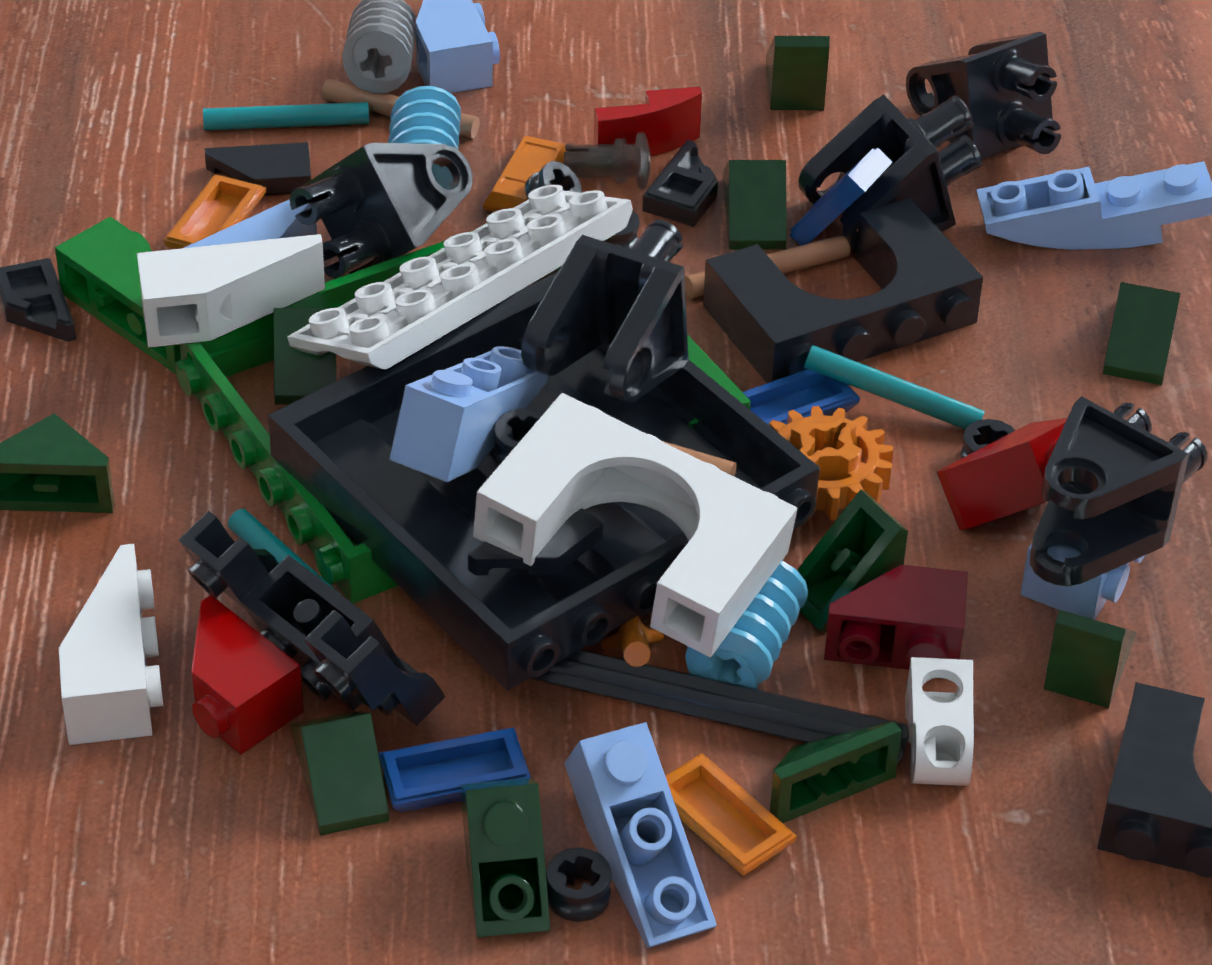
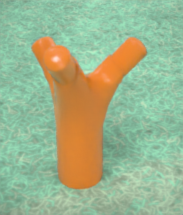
[601,616,664,667]

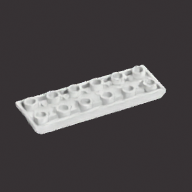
[287,185,633,369]

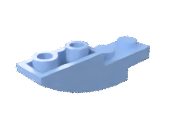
[976,161,1212,250]

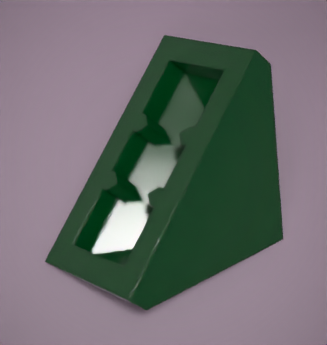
[770,721,902,823]

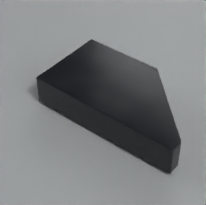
[643,140,718,227]
[204,142,311,195]
[0,258,76,342]
[468,508,604,576]

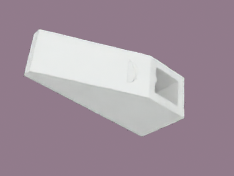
[137,234,325,347]
[59,544,163,745]

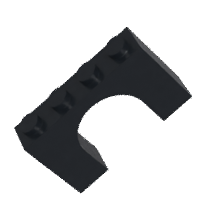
[703,198,983,383]
[1097,682,1212,877]

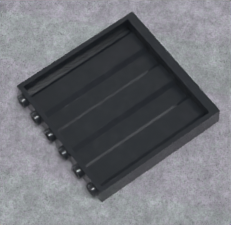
[268,272,820,691]

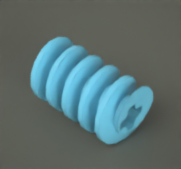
[388,86,461,190]
[685,561,808,689]

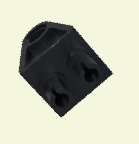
[906,32,1061,160]
[798,95,983,252]
[290,143,473,279]
[521,219,689,403]
[1030,396,1208,586]

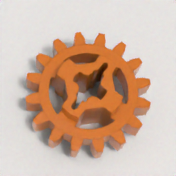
[769,406,894,521]

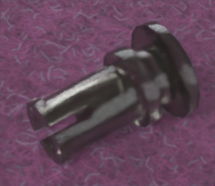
[564,132,651,189]

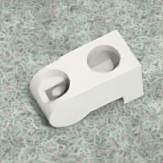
[905,657,974,786]

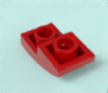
[594,86,702,166]

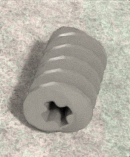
[342,0,416,93]

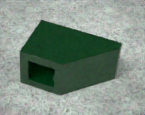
[460,778,550,937]

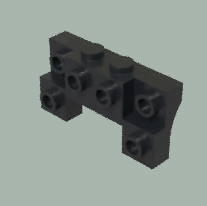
[178,511,445,726]

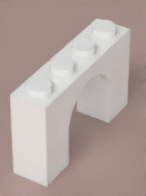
[473,393,798,658]

